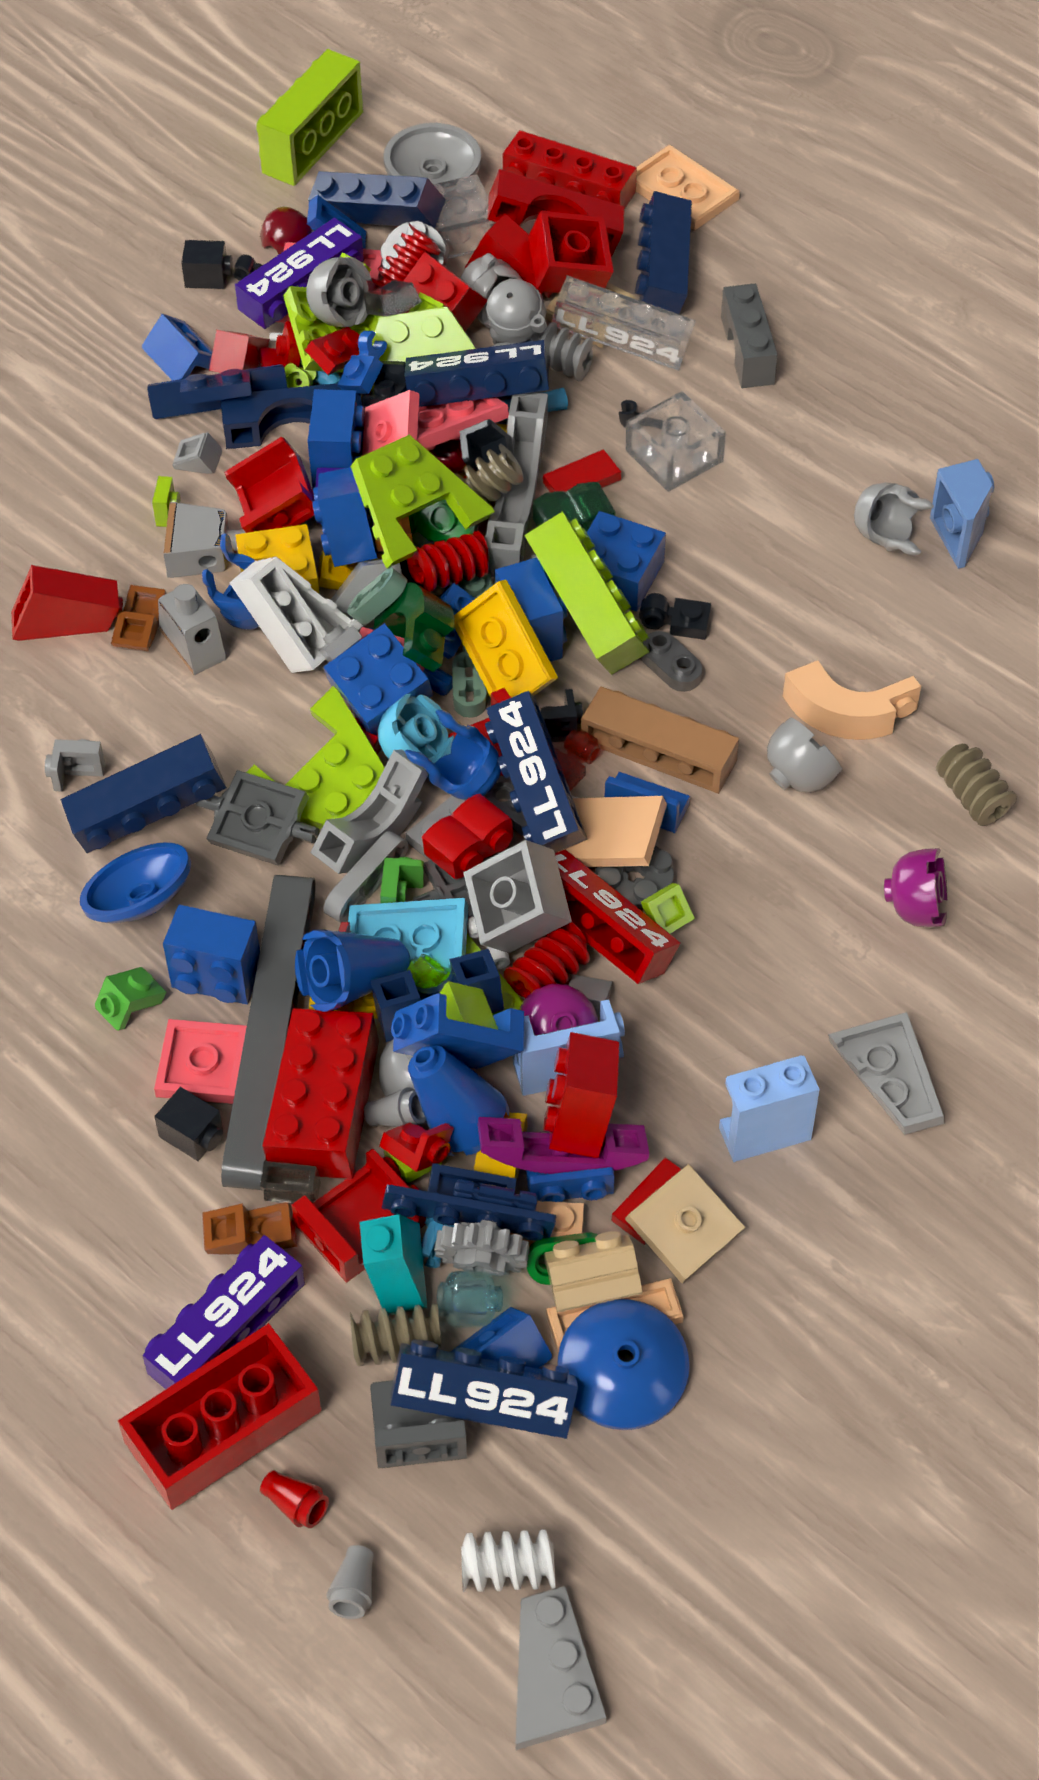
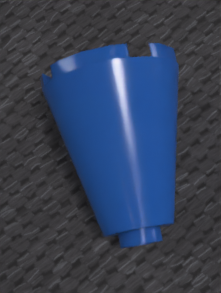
[295,929,410,1012]
[408,1045,510,1156]

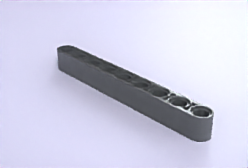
[221,875,316,1190]

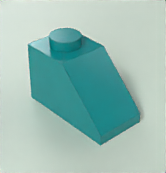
[360,1214,427,1315]

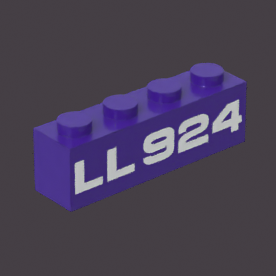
[235,217,364,329]
[142,1235,305,1389]

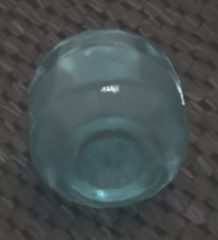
[436,1271,503,1328]

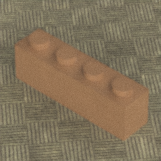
[581,686,739,794]

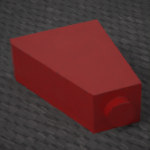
[464,213,553,298]
[11,565,123,641]

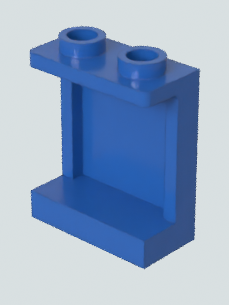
[391,993,524,1069]

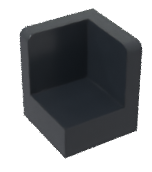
[459,419,514,471]

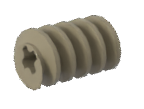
[455,443,523,504]
[936,743,1017,826]
[350,1303,441,1366]

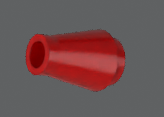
[260,1470,329,1529]

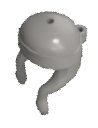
[461,253,522,329]
[486,279,547,344]
[854,482,934,555]

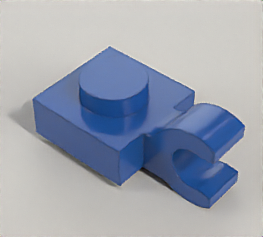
[337,331,387,394]

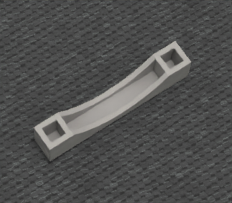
[485,392,548,577]

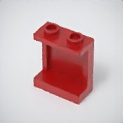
[225,437,315,533]
[292,1148,426,1283]

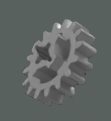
[434,1220,529,1278]

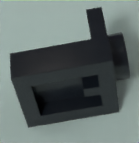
[362,361,407,411]
[540,689,583,742]

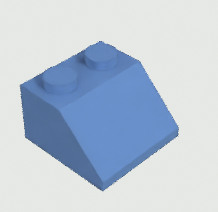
[930,459,994,569]

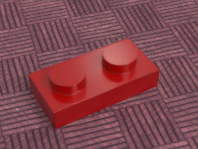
[305,327,360,375]

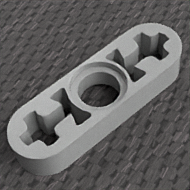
[324,831,408,923]

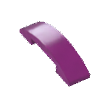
[478,1117,650,1174]

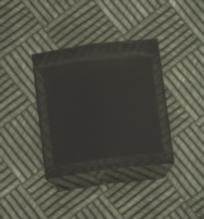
[363,280,421,317]
[260,1161,321,1204]

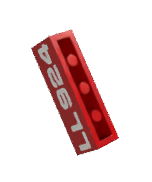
[555,850,681,984]

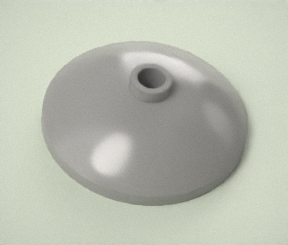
[384,123,481,194]

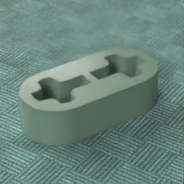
[347,567,407,625]
[452,651,487,718]

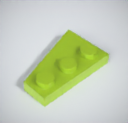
[283,286,344,372]

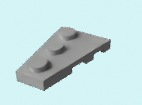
[829,1012,944,1135]
[516,1586,606,1750]

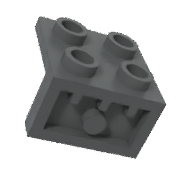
[370,1380,467,1469]

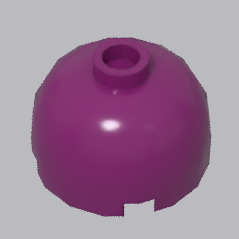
[884,848,947,927]
[519,984,598,1036]

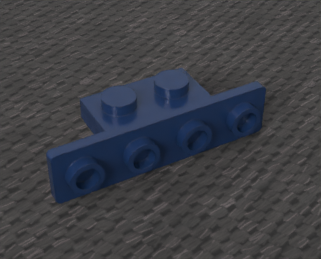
[147,364,288,419]
[381,1163,556,1241]

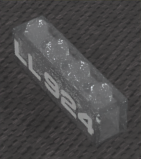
[552,275,696,371]

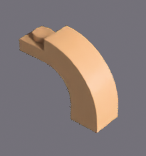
[783,660,921,740]

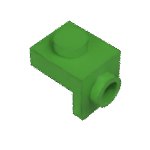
[95,967,166,1031]

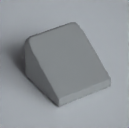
[172,432,222,474]
[569,975,612,1017]

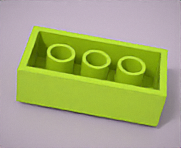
[256,49,363,186]
[524,511,649,675]

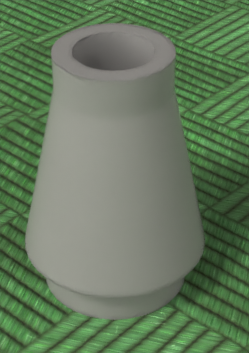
[364,1088,426,1127]
[327,1545,374,1619]

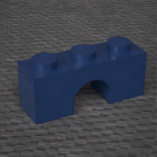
[370,948,504,1042]

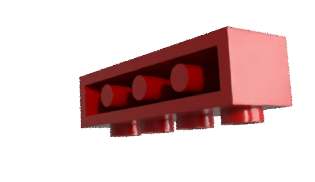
[502,130,637,209]

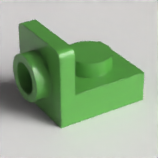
[380,857,424,903]

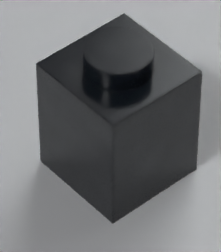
[181,240,233,289]
[154,1087,224,1161]

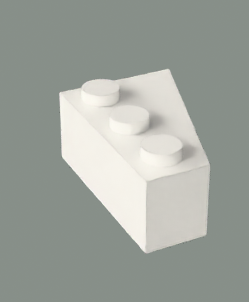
[230,557,363,673]

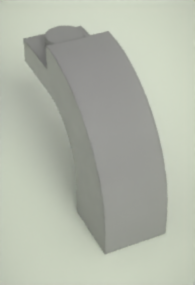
[310,749,429,874]

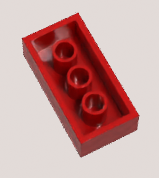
[262,1008,379,1179]
[118,1323,322,1511]

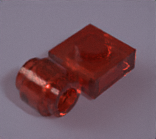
[555,730,601,791]

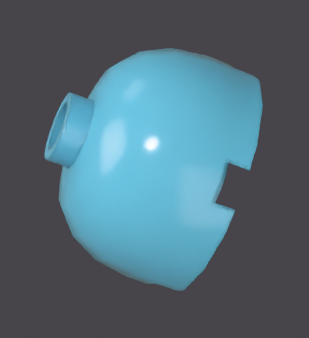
[378,694,454,763]

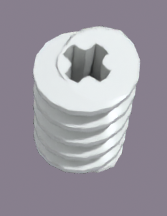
[461,1530,555,1592]

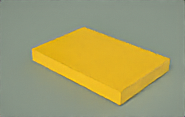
[454,580,558,698]

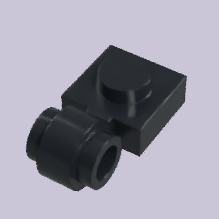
[639,593,711,640]

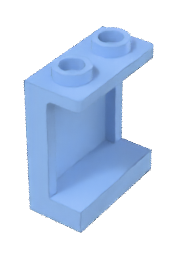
[513,999,625,1096]
[719,1056,820,1162]

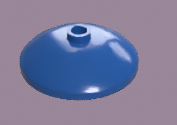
[79,842,191,924]
[558,1299,690,1430]

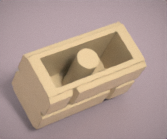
[544,1231,643,1312]

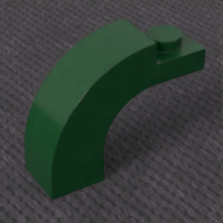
[374,582,455,672]

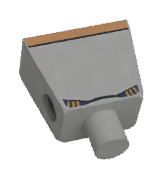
[163,502,246,578]
[158,584,226,675]

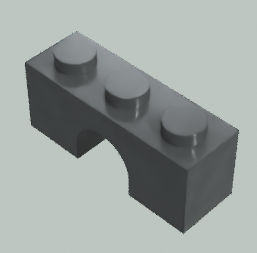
[721,283,778,389]

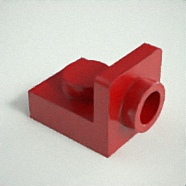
[259,321,301,368]
[379,1122,453,1172]

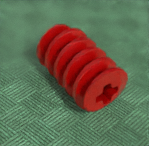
[371,223,441,296]
[407,531,489,591]
[504,922,590,998]

